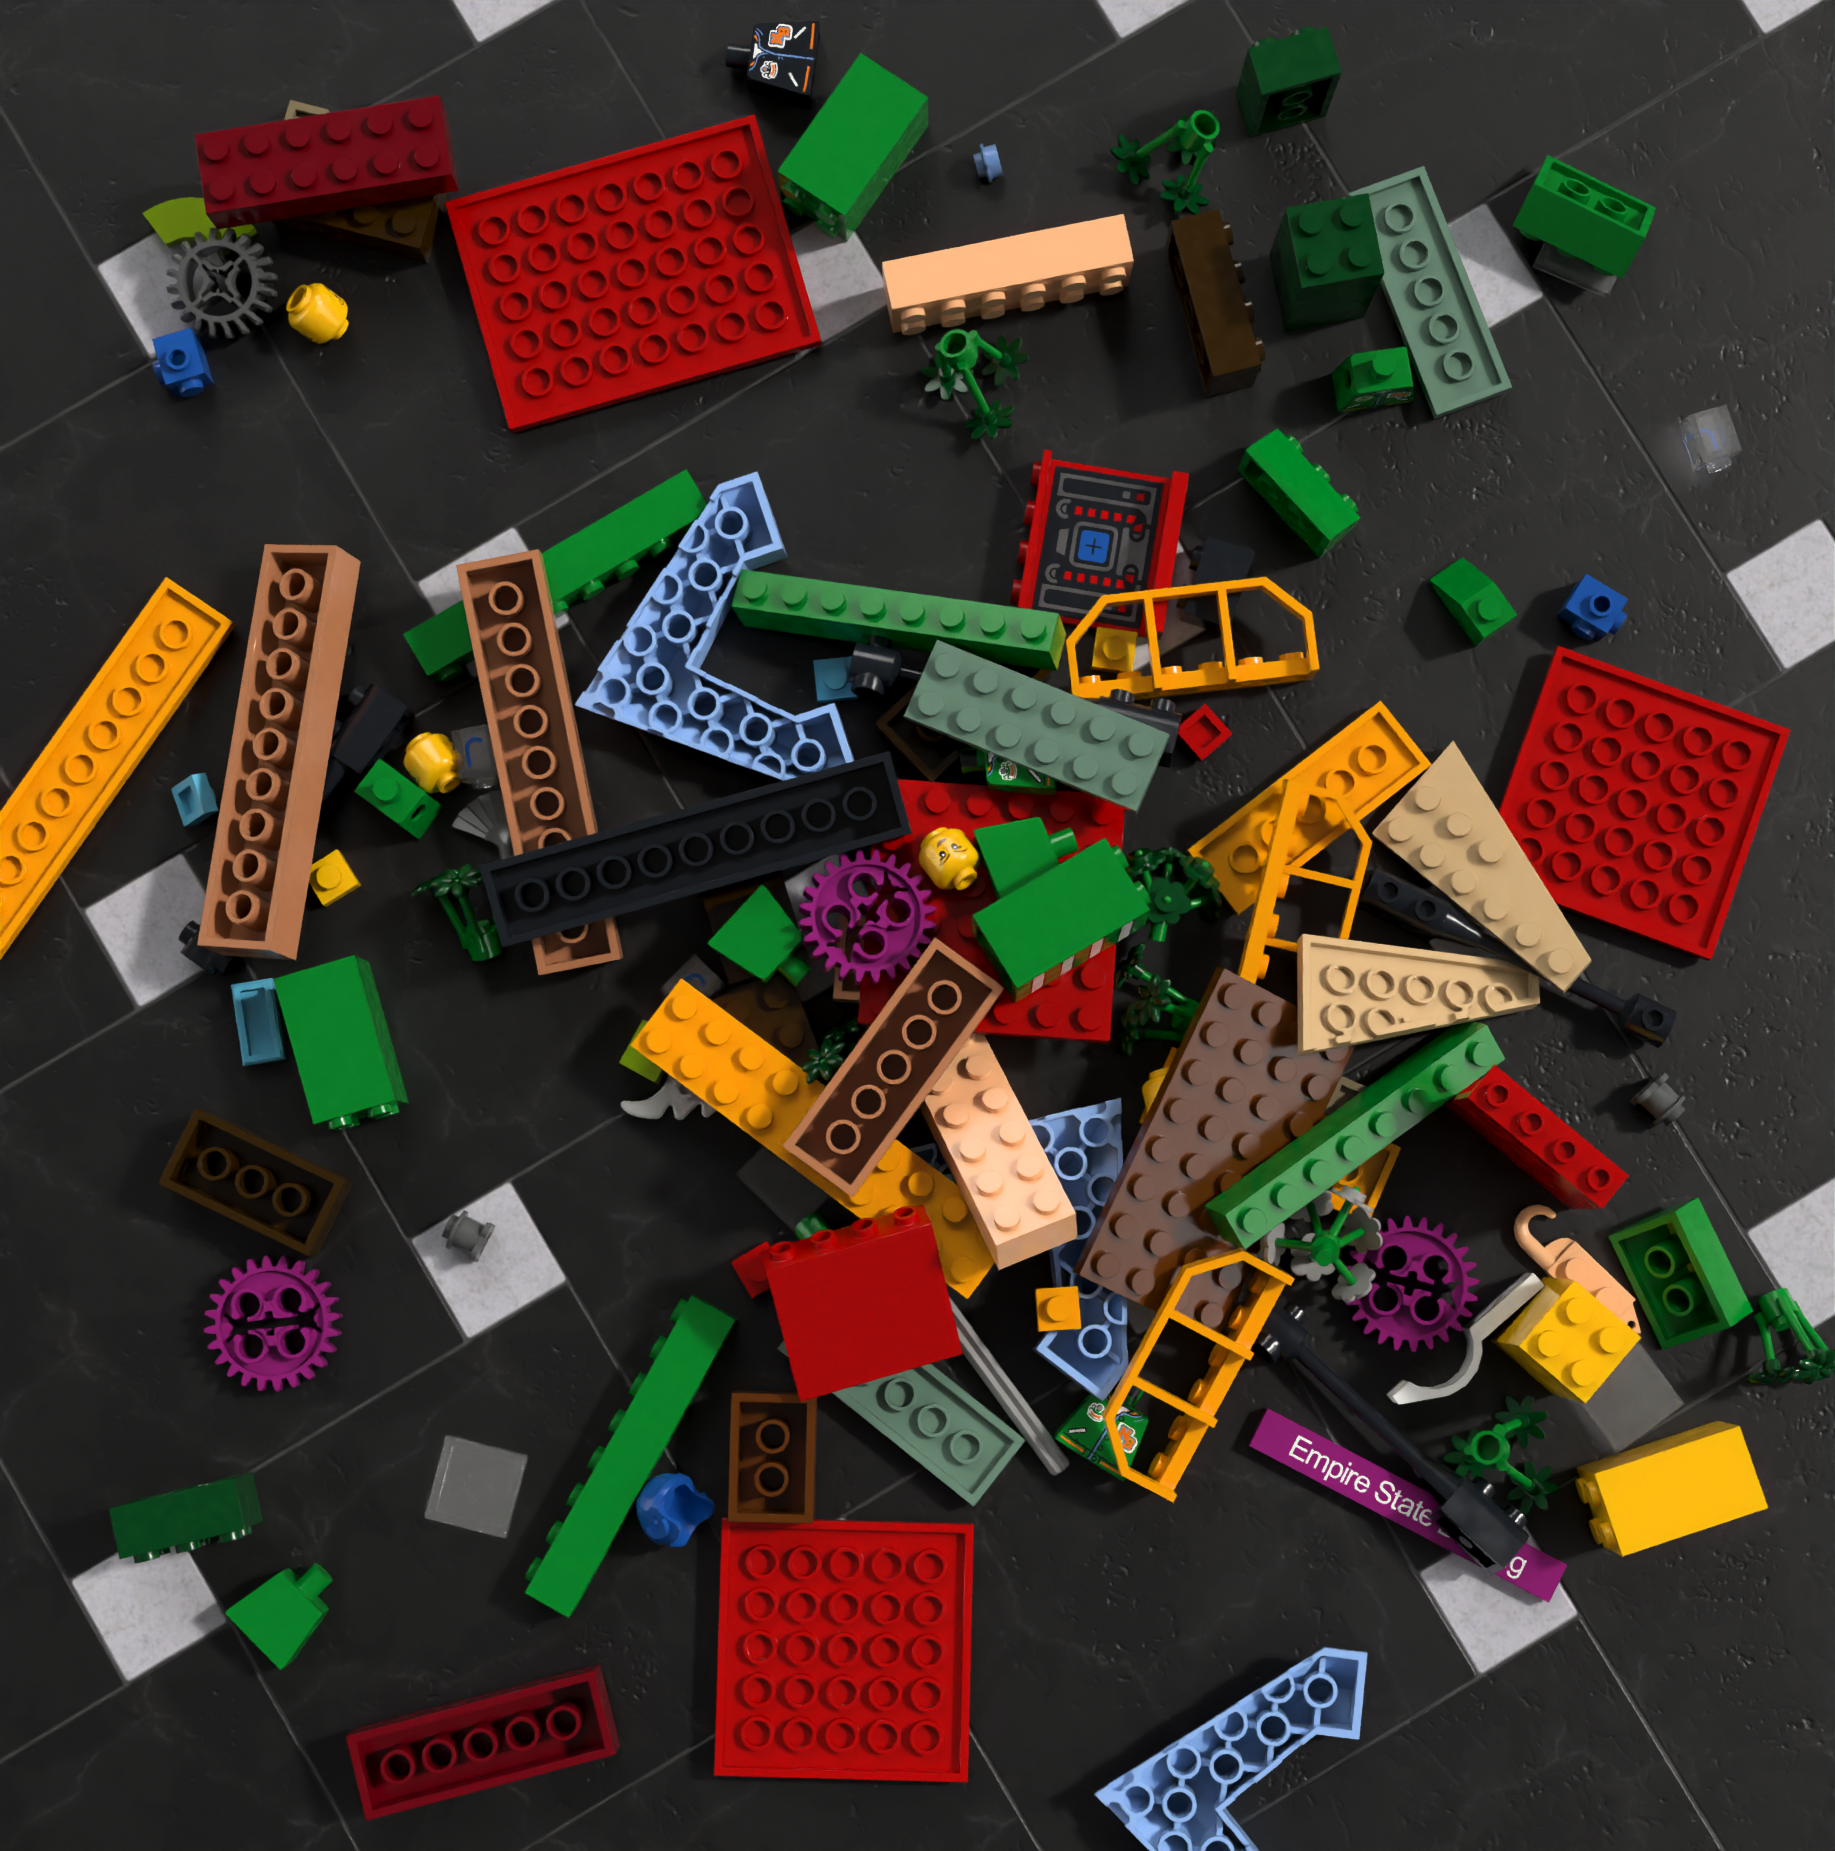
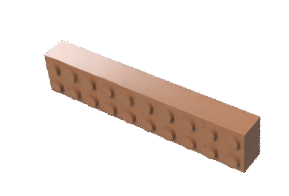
[197,544,361,960]
[456,549,623,975]

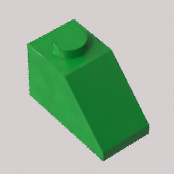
[1428,557,1517,647]

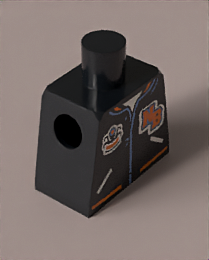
[726,21,821,110]

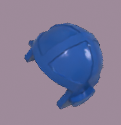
[636,1473,715,1547]

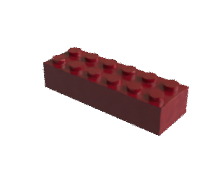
[194,95,459,230]
[346,1663,620,1821]

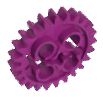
[798,849,936,987]
[1346,1216,1479,1352]
[204,1255,343,1391]

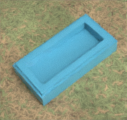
[231,978,287,1067]

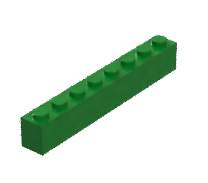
[403,469,707,683]
[731,569,1066,671]
[1204,1021,1505,1249]
[524,1295,738,1618]

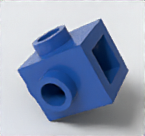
[152,327,214,397]
[1557,574,1628,641]

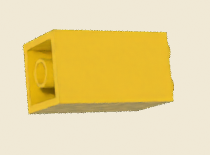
[1491,1277,1642,1404]
[1575,1421,1768,1556]

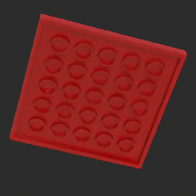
[1498,646,1791,961]
[858,779,1125,1044]
[714,1517,974,1782]

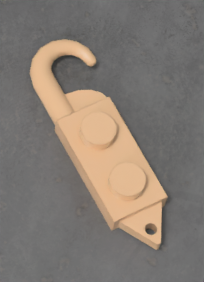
[1513,1204,1641,1334]

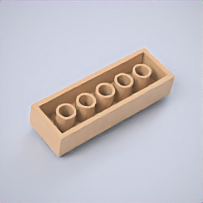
[882,214,1134,335]
[919,1034,1077,1270]

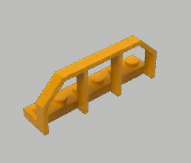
[1065,577,1319,700]
[1237,779,1372,984]
[1102,1248,1295,1502]

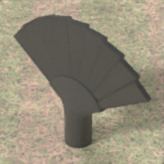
[451,790,514,860]

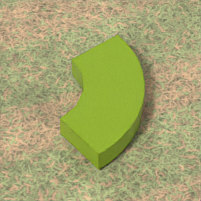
[142,197,257,256]

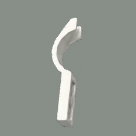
[1386,1272,1545,1405]

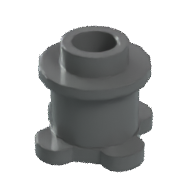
[1630,1072,1686,1126]
[442,1210,495,1262]

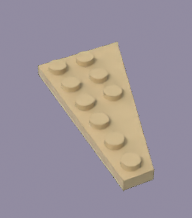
[1372,741,1591,993]
[1297,934,1540,1056]

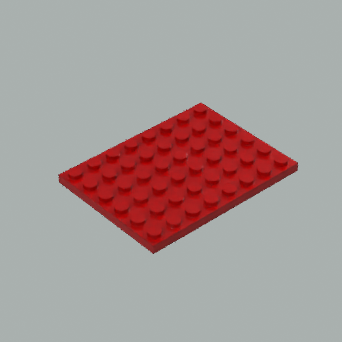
[445,114,822,433]

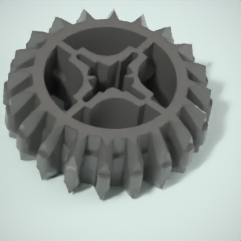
[166,227,278,339]

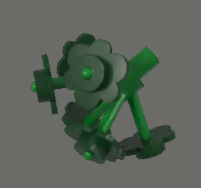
[1125,848,1222,942]

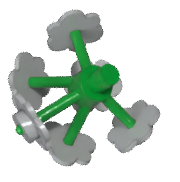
[1260,1184,1383,1303]

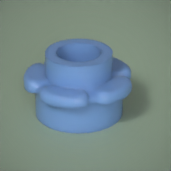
[973,143,1003,183]

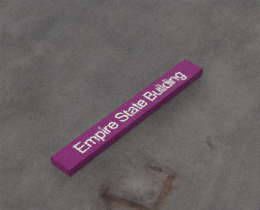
[1248,1408,1567,1603]

